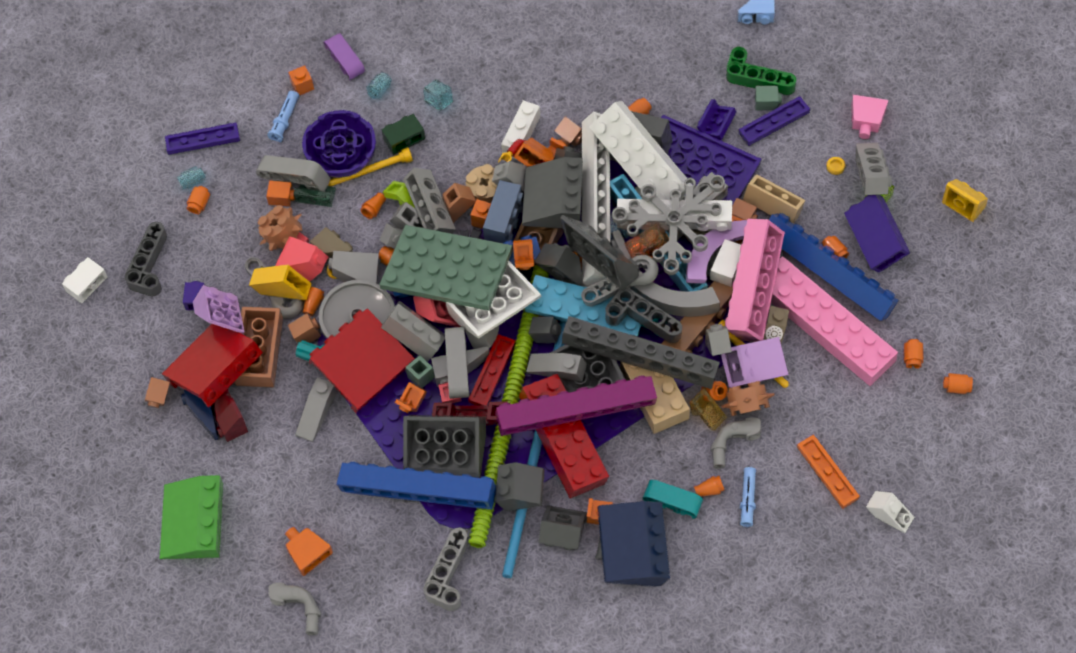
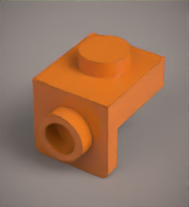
[513,239,534,270]
[395,382,427,413]

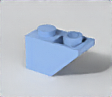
[738,0,775,24]

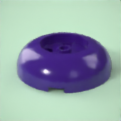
[302,110,376,178]

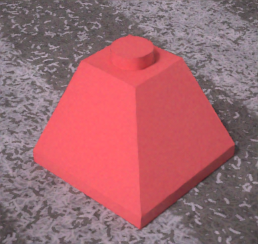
[275,237,328,282]
[413,296,461,327]

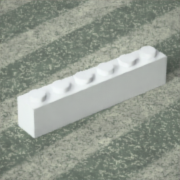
[617,199,732,231]

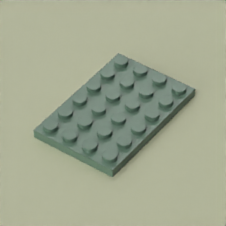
[379,225,513,311]

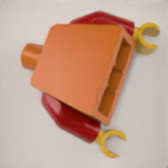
[498,138,554,167]

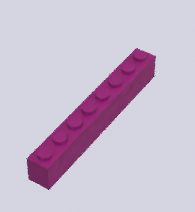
[496,375,657,436]

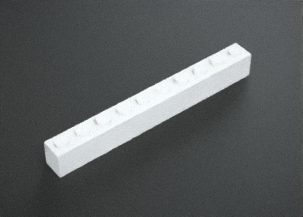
[582,112,610,286]

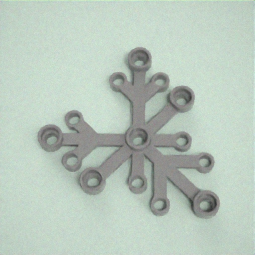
[612,175,725,275]

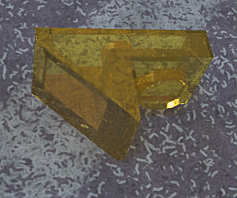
[690,388,727,431]

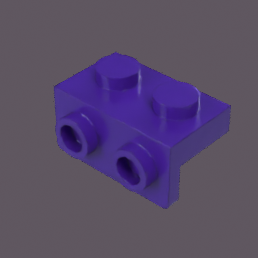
[697,99,737,140]

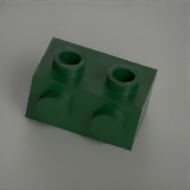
[381,113,425,155]

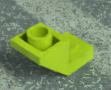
[383,181,415,208]

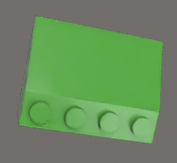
[160,475,223,559]

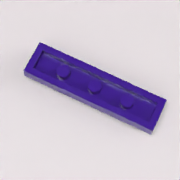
[738,96,810,146]
[165,122,240,155]

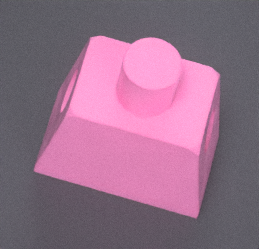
[851,95,888,139]

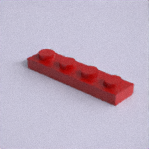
[468,334,516,405]

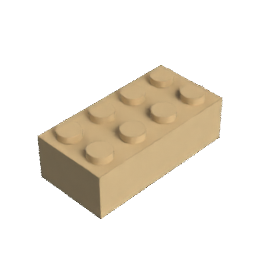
[620,361,690,434]

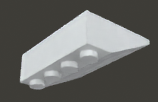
[445,261,541,339]

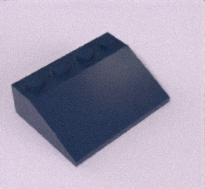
[597,501,670,586]

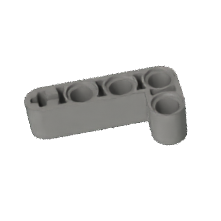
[256,155,331,196]
[445,327,469,399]
[423,528,469,611]

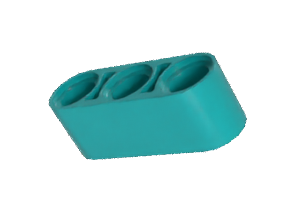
[642,479,703,519]

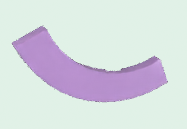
[686,220,747,284]

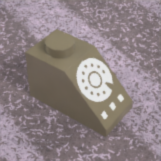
[763,306,789,344]

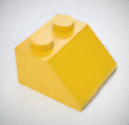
[942,179,988,222]

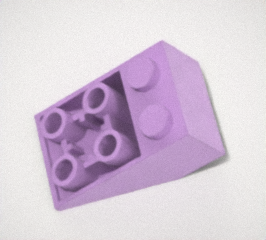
[193,285,244,334]
[721,337,789,388]

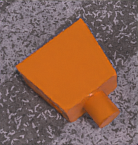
[285,527,333,577]

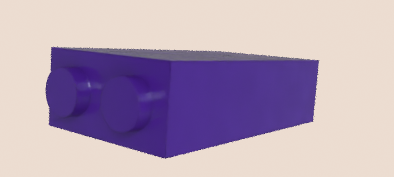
[844,195,910,272]

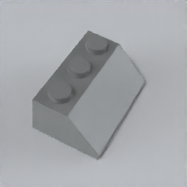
[381,301,445,362]

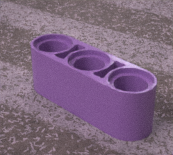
[323,33,365,81]

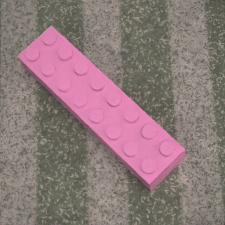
[771,256,898,386]

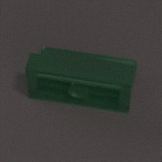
[293,184,336,207]

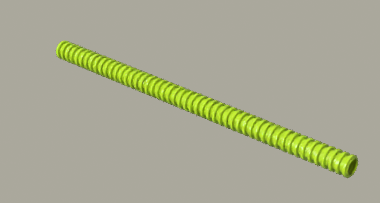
[468,265,549,548]

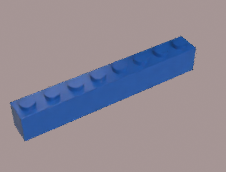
[769,213,899,321]
[337,462,496,510]

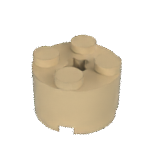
[466,164,497,205]

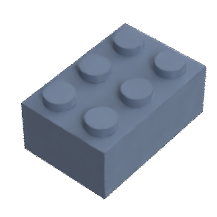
[483,180,524,243]

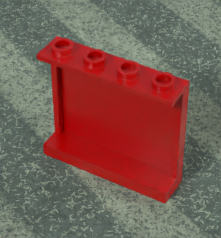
[308,308,415,413]
[162,324,263,407]

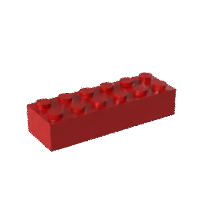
[519,374,609,499]

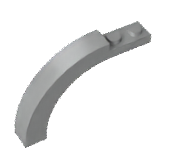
[610,230,720,317]

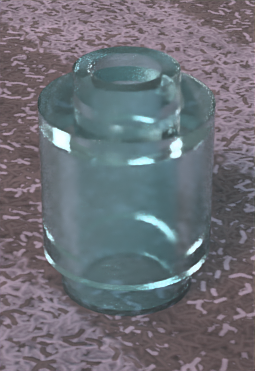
[366,72,392,99]
[177,166,205,190]

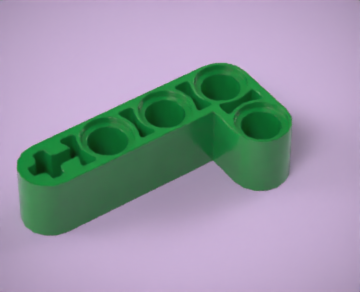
[726,46,796,95]

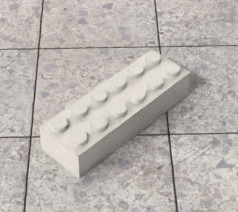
[589,101,692,200]

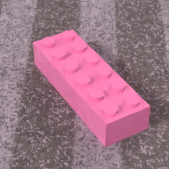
[725,219,785,342]

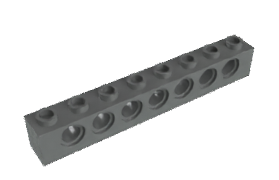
[562,316,720,389]

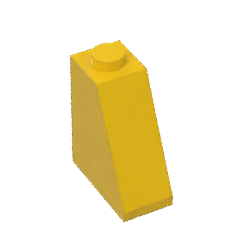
[249,265,312,300]

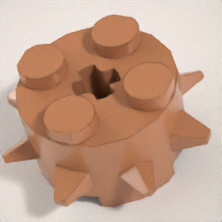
[258,205,302,251]
[722,381,775,416]

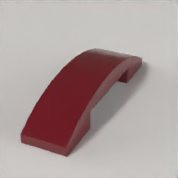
[432,402,508,426]

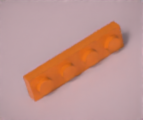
[797,434,860,509]

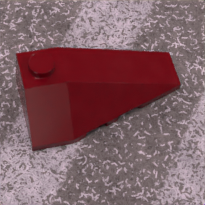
[214,389,248,442]

